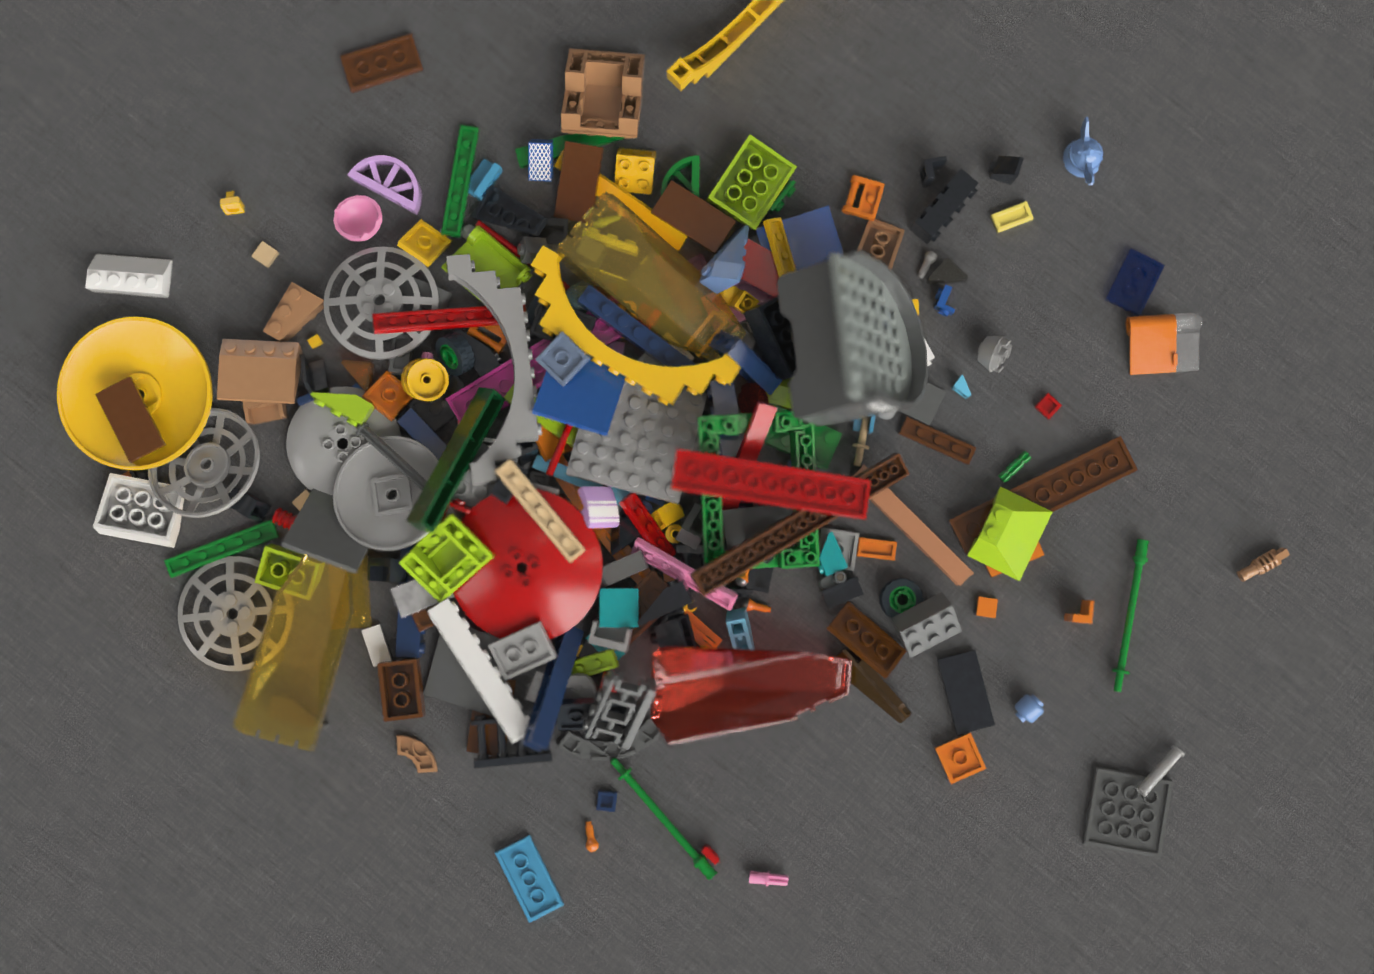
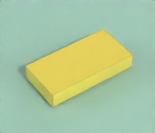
[990,201,1034,233]

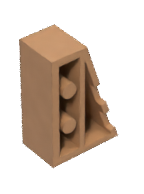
[263,282,324,342]

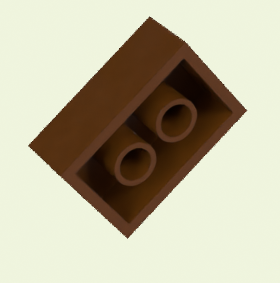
[377,658,426,722]

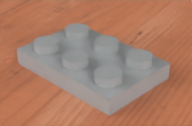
[488,621,558,680]

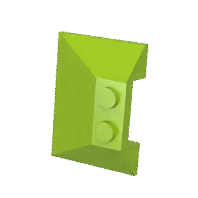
[967,487,1052,581]
[399,514,494,603]

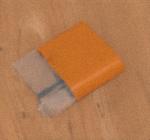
[1126,313,1202,375]

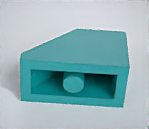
[817,532,848,577]

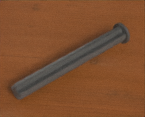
[356,423,427,490]

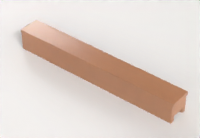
[852,464,974,586]

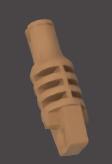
[1237,548,1290,582]

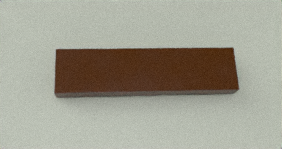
[898,416,977,465]

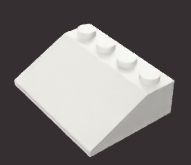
[93,473,186,548]

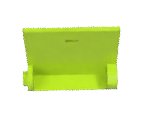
[441,226,532,299]

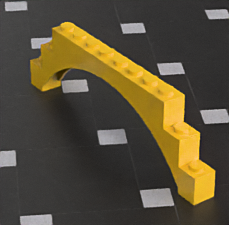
[667,0,784,91]
[531,245,741,406]

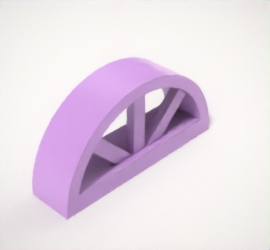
[348,155,422,215]

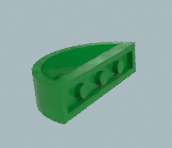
[661,155,700,197]

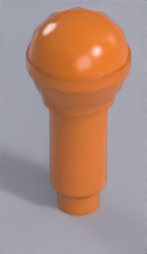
[585,821,599,852]

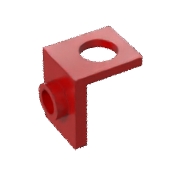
[440,498,472,522]

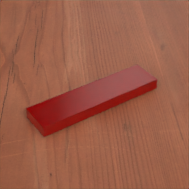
[619,492,676,557]

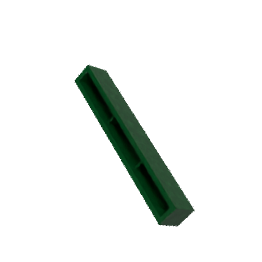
[406,387,506,533]

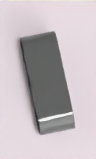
[399,277,452,309]

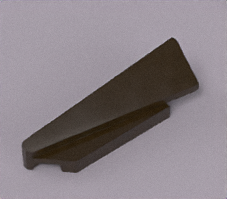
[828,649,912,723]

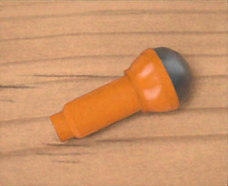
[735,570,750,587]
[742,598,771,612]

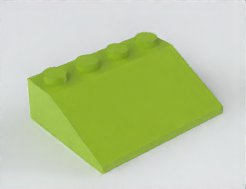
[706,134,797,230]

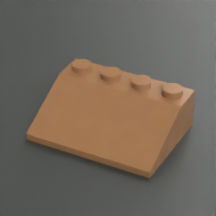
[217,339,303,404]

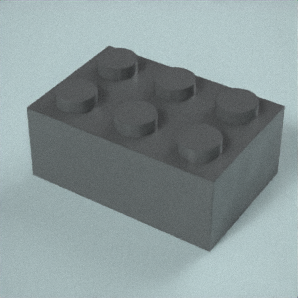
[891,592,962,658]

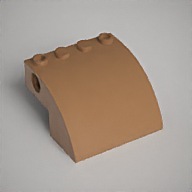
[561,49,645,139]

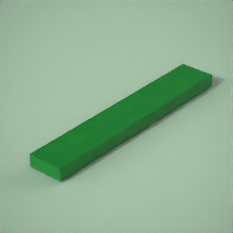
[441,125,480,238]
[515,133,626,169]
[164,519,280,578]

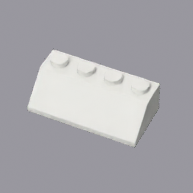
[85,254,172,298]

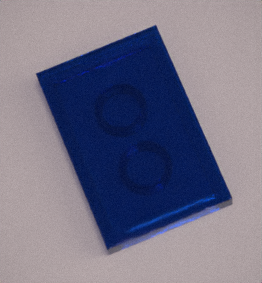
[1105,248,1165,316]

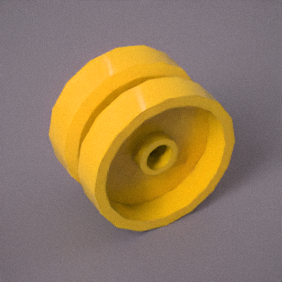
[401,358,449,401]

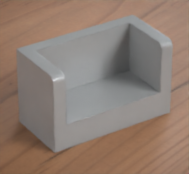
[588,619,633,652]

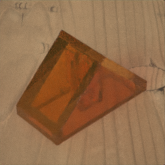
[341,360,374,392]

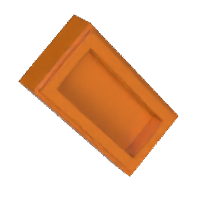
[856,537,897,561]

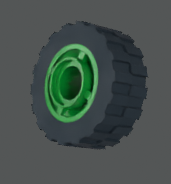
[435,331,475,376]
[879,578,924,618]

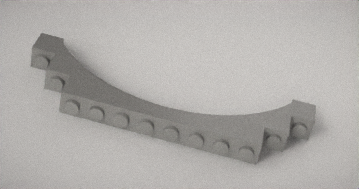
[446,254,542,486]

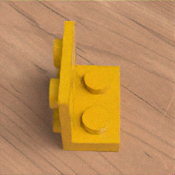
[615,148,656,195]

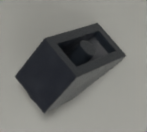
[988,156,1024,185]
[610,514,641,556]

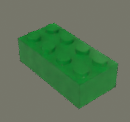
[763,403,842,470]

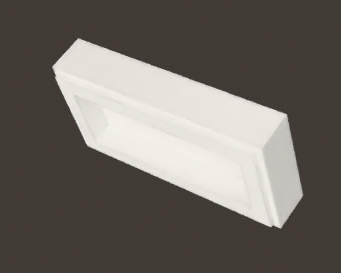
[361,624,393,667]

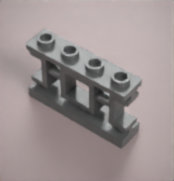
[582,668,656,750]

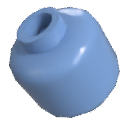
[1015,694,1044,723]

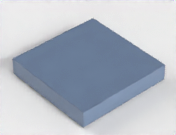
[535,331,591,387]

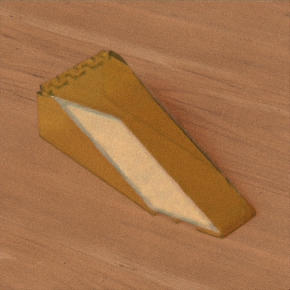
[557,192,747,360]
[233,555,354,752]

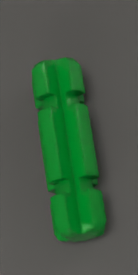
[998,451,1031,483]

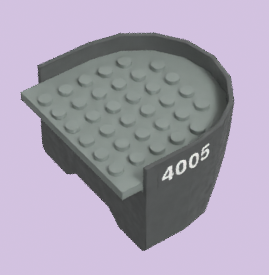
[777,250,928,426]

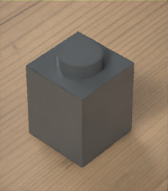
[517,236,548,264]

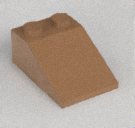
[857,219,905,269]

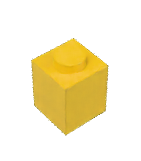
[651,502,685,530]

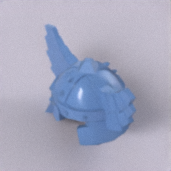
[1063,117,1103,185]

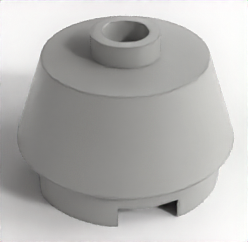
[978,336,1012,373]

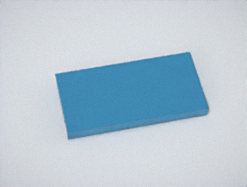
[495,834,564,923]

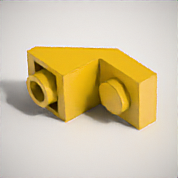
[713,285,759,314]

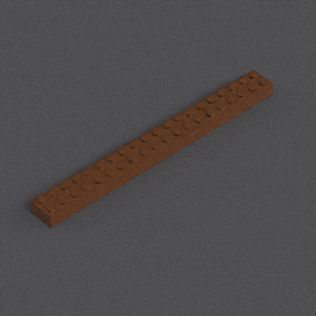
[690,453,910,597]

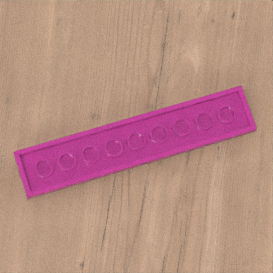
[446,299,622,422]

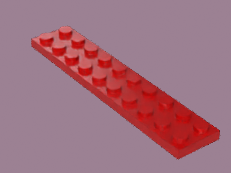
[671,449,871,520]

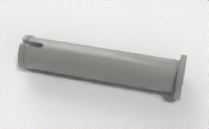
[1136,745,1185,797]

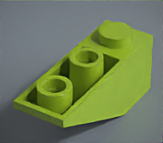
[310,392,375,427]

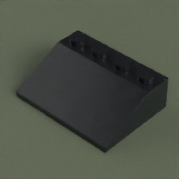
[744,295,797,380]

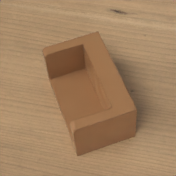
[242,401,288,425]

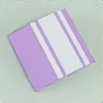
[578,487,619,528]

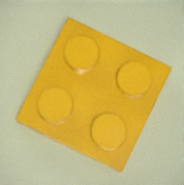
[397,219,452,267]

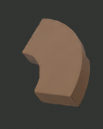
[396,735,438,773]

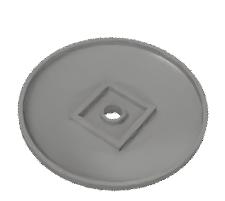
[286,387,402,495]
[333,436,438,551]

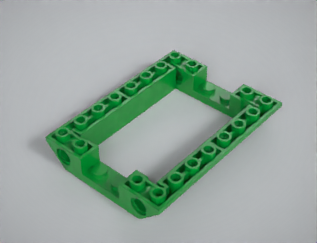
[698,411,820,569]

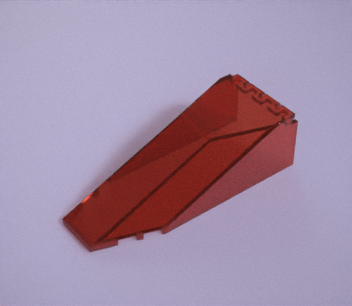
[650,646,852,746]

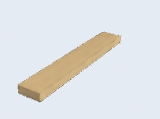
[494,459,585,563]

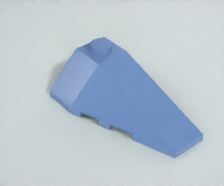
[700,225,749,294]

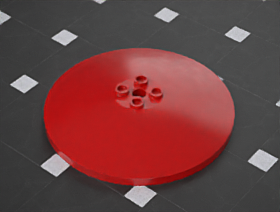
[453,488,603,639]

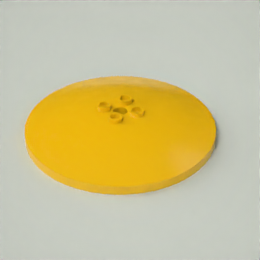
[57,317,213,470]

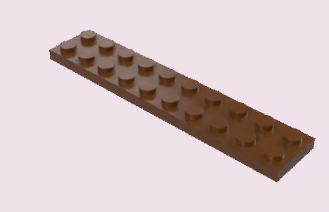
[948,436,1138,555]

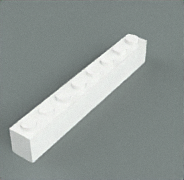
[428,599,530,744]

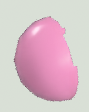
[333,195,383,241]

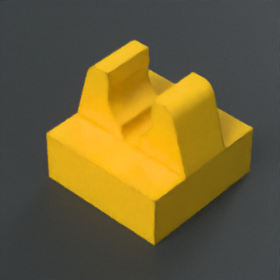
[220,191,245,215]

